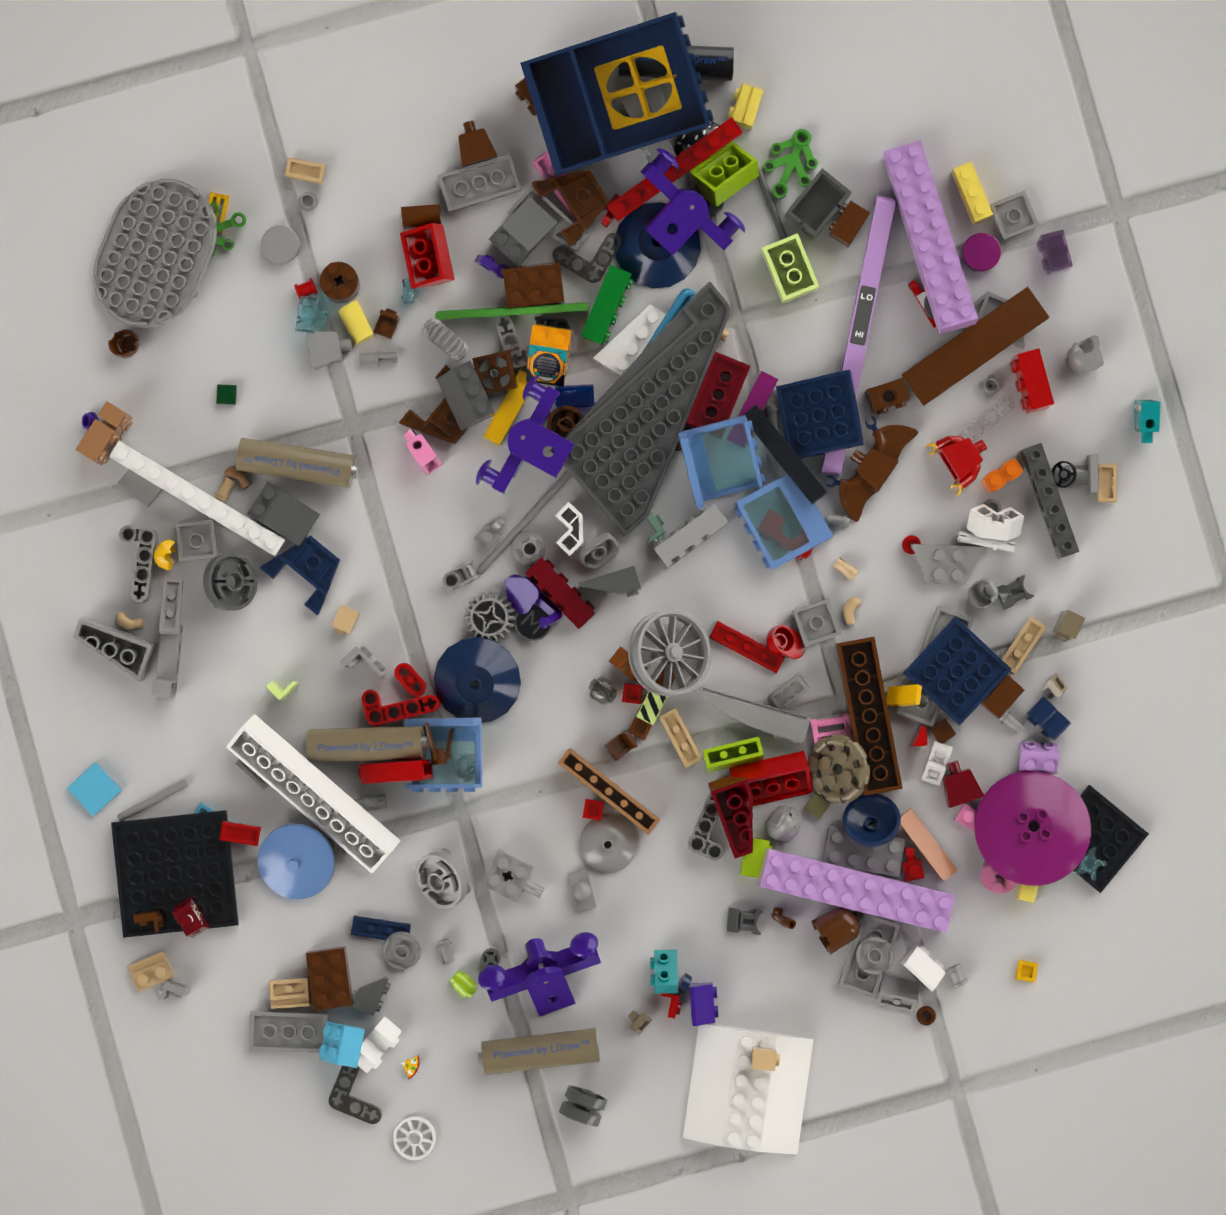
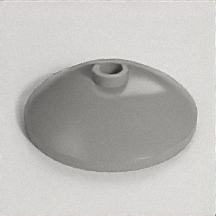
[579,815,637,873]

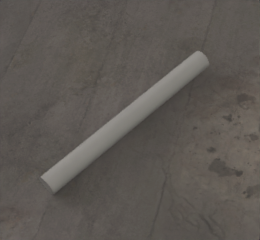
[117,779,189,821]

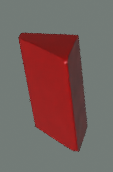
[909,726,928,747]

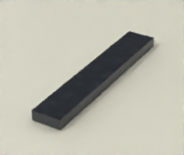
[742,404,827,505]

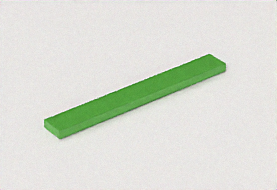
[435,302,589,320]

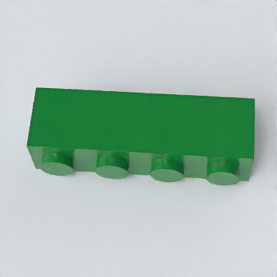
[580,265,634,346]

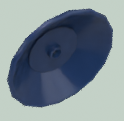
[614,202,701,289]
[434,637,521,723]

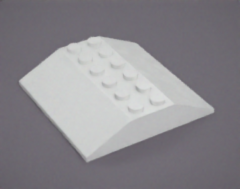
[683,1024,813,1154]

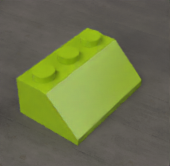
[689,141,759,207]

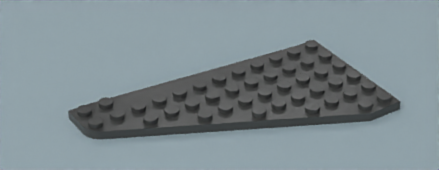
[550,282,730,536]

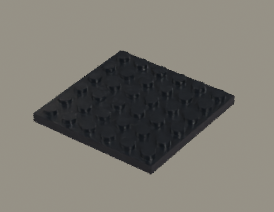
[111,810,239,938]

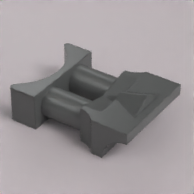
[997,575,1034,610]
[726,907,763,935]

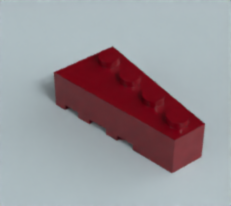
[525,557,596,630]

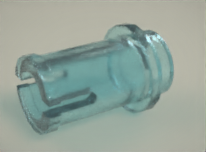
[401,278,417,303]

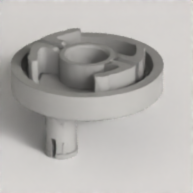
[415,849,470,909]

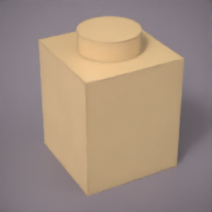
[331,605,360,636]
[751,1047,780,1071]

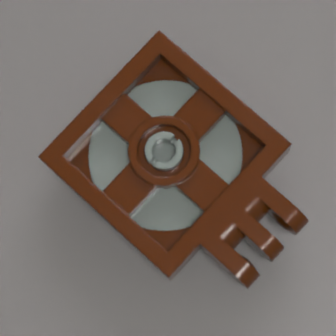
[472,350,518,395]

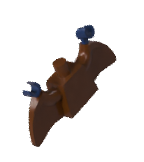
[825,416,918,522]

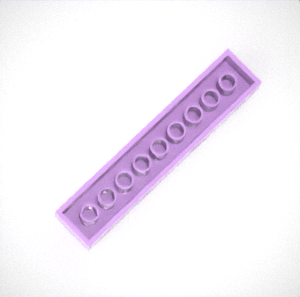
[882,140,978,335]
[757,848,956,933]

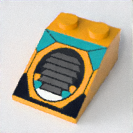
[526,324,573,387]

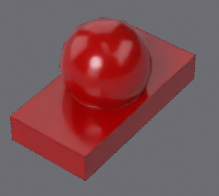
[219,821,261,846]

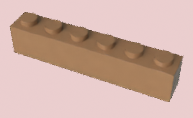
[558,748,660,835]

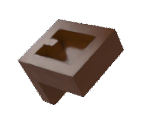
[373,308,400,340]
[133,910,164,932]

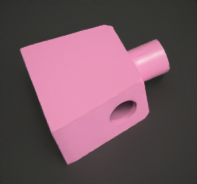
[404,429,443,475]

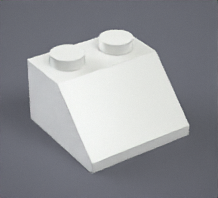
[900,945,945,991]

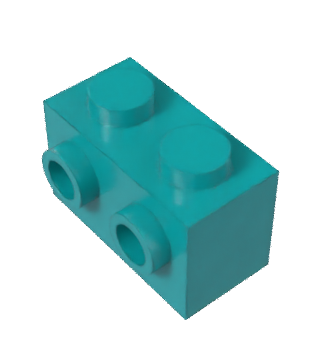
[650,950,678,994]

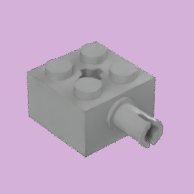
[482,849,545,902]

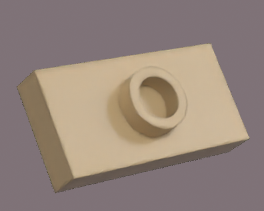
[285,157,326,184]
[1097,464,1117,503]

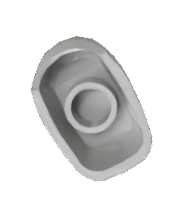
[578,533,620,570]

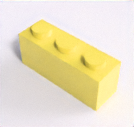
[951,162,993,225]

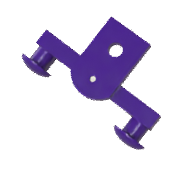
[640,148,745,255]
[476,375,575,495]
[478,932,601,1017]

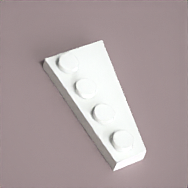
[593,304,666,376]

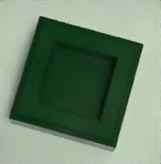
[216,384,237,405]

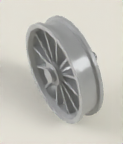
[628,610,711,696]

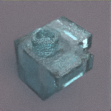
[295,296,329,333]

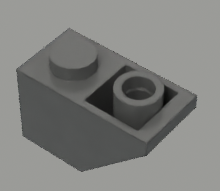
[352,976,391,1015]

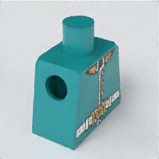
[1134,399,1160,443]

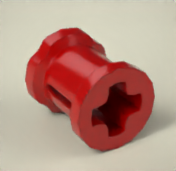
[294,278,318,301]

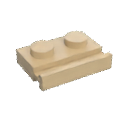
[127,951,175,992]
[269,977,310,1009]

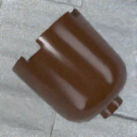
[811,907,860,955]

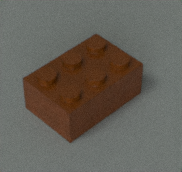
[503,261,564,308]
[306,946,354,1011]

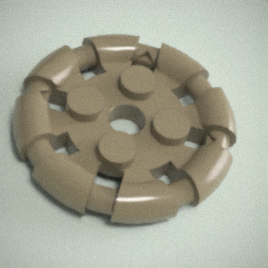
[808,734,870,804]

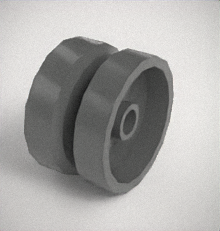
[559,1085,608,1127]

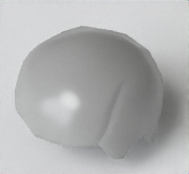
[967,579,999,609]

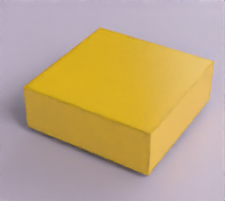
[1015,960,1038,982]

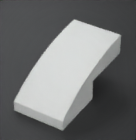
[921,741,953,786]

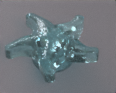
[1074,847,1107,881]

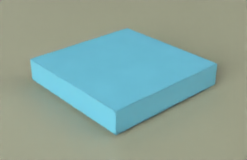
[67,762,122,816]

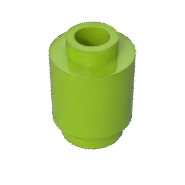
[449,970,477,998]

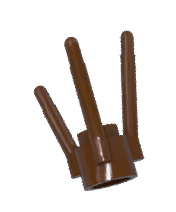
[425,722,453,765]

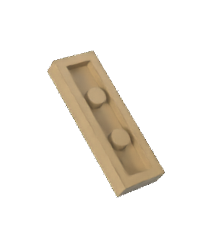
[1001,616,1047,674]
[659,708,702,768]

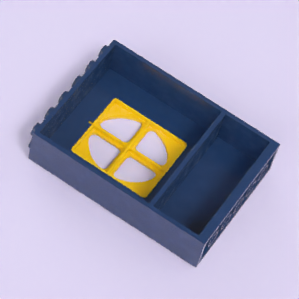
[520,12,714,175]

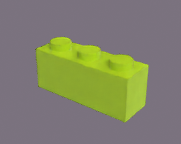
[703,736,764,773]

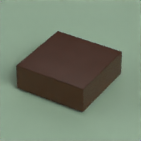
[929,718,956,744]

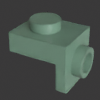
[646,513,666,544]

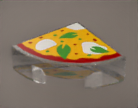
[401,1054,421,1080]

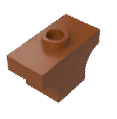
[609,646,647,683]

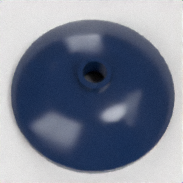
[843,794,901,847]

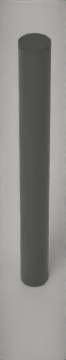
[757,169,787,240]

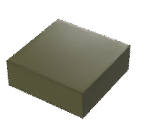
[804,793,830,820]

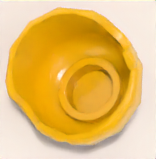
[154,539,176,571]

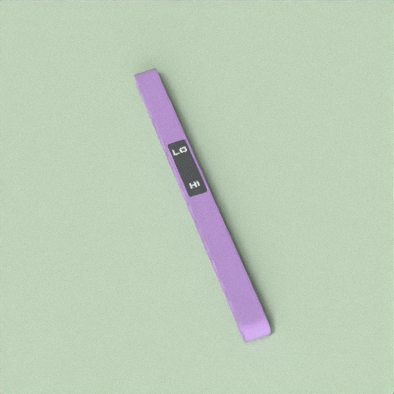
[821,195,896,476]

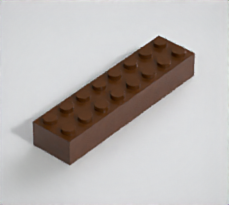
[835,636,903,796]

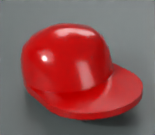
[766,625,805,659]

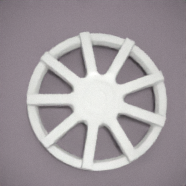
[393,1116,436,1160]

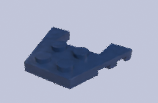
[260,535,340,616]

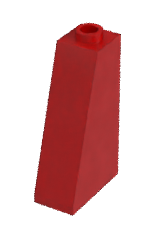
[358,759,433,784]

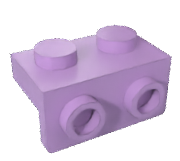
[1018,741,1060,773]

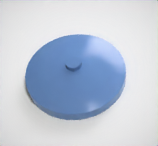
[258,823,335,899]

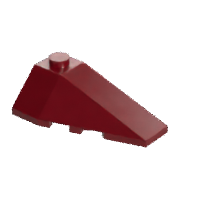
[708,777,753,859]

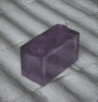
[1037,230,1073,275]

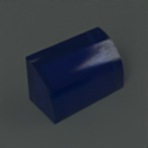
[555,384,594,409]

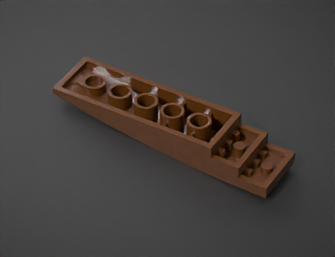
[902,287,1050,406]

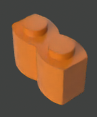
[981,459,1023,493]

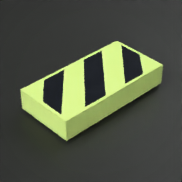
[636,691,668,725]

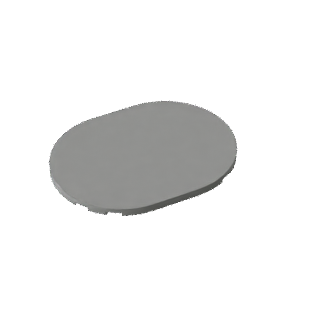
[93,179,217,328]

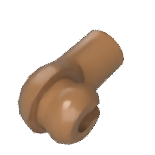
[224,466,251,489]

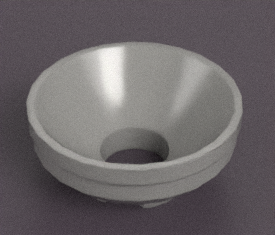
[511,531,546,566]

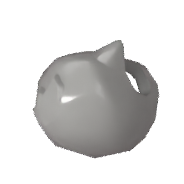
[1065,335,1104,373]

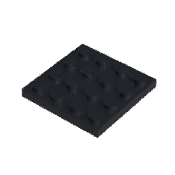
[1073,785,1149,893]

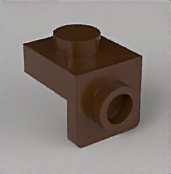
[604,731,638,761]

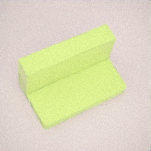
[266,681,300,701]

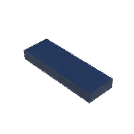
[351,915,411,940]

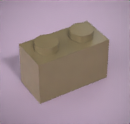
[1052,610,1085,642]

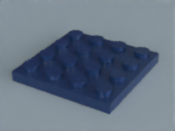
[776,369,864,459]
[903,617,1012,726]

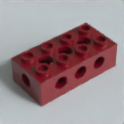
[686,351,751,439]

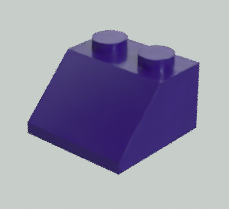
[689,982,719,1026]

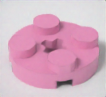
[980,861,1017,893]

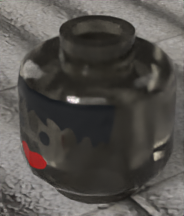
[588,676,618,705]

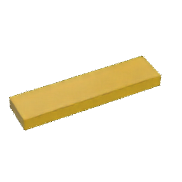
[483,370,528,446]

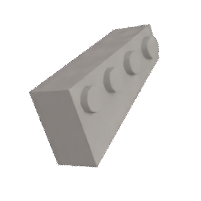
[653,504,729,569]
[73,617,157,682]

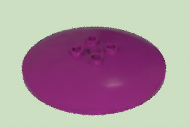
[974,771,1091,886]

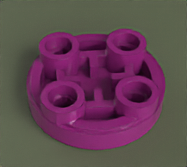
[962,233,1001,272]

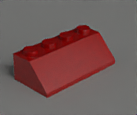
[729,751,813,806]

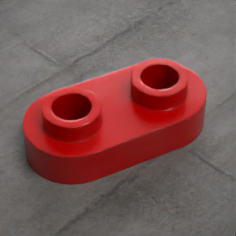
[394,663,426,697]

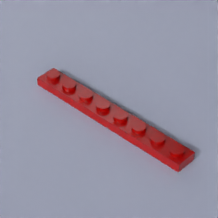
[607,117,743,222]

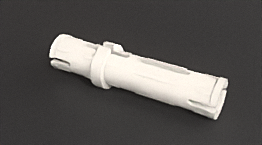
[957,530,1016,553]

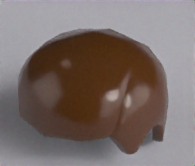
[108,329,140,359]

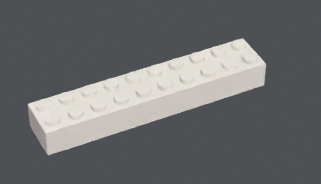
[226,714,400,873]

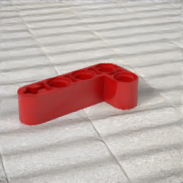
[362,690,441,726]

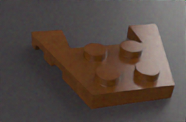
[531,170,610,247]
[399,365,469,445]

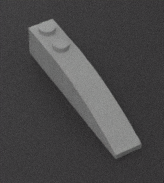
[697,686,811,744]

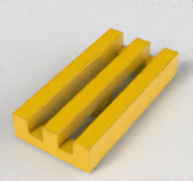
[208,192,230,234]

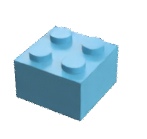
[319,1021,365,1068]

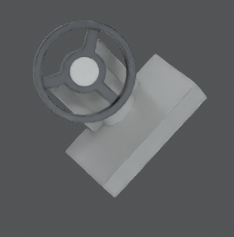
[1052,454,1099,494]

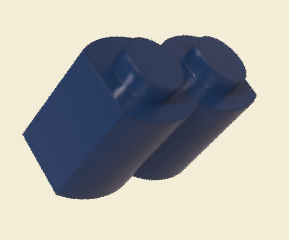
[1026,697,1071,740]

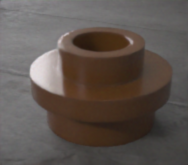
[916,1006,936,1025]

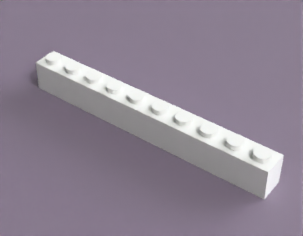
[109,441,286,557]

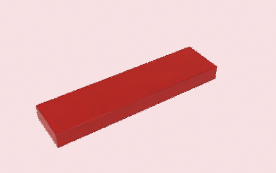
[709,621,785,674]

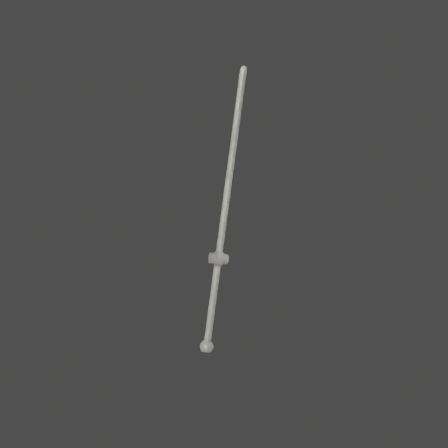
[476,471,572,575]

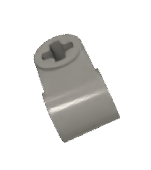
[443,560,481,590]

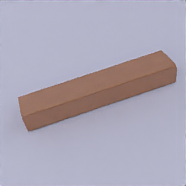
[900,808,957,882]

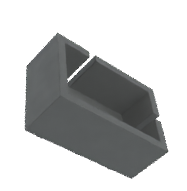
[785,168,852,240]

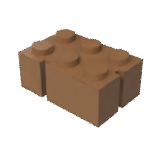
[75,401,133,465]

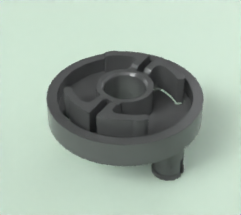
[203,553,257,611]

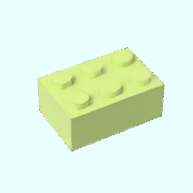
[761,233,819,304]

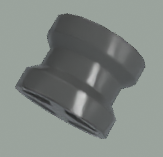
[481,948,501,967]

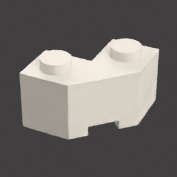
[555,502,583,557]
[967,504,1024,541]
[358,1016,402,1073]

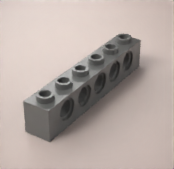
[1020,443,1080,559]

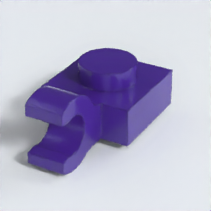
[474,254,509,279]

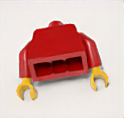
[926,436,987,495]

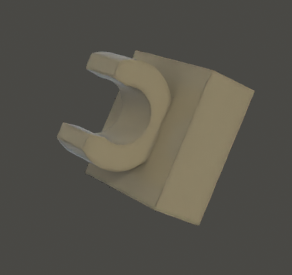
[1042,673,1068,699]
[628,1011,652,1034]

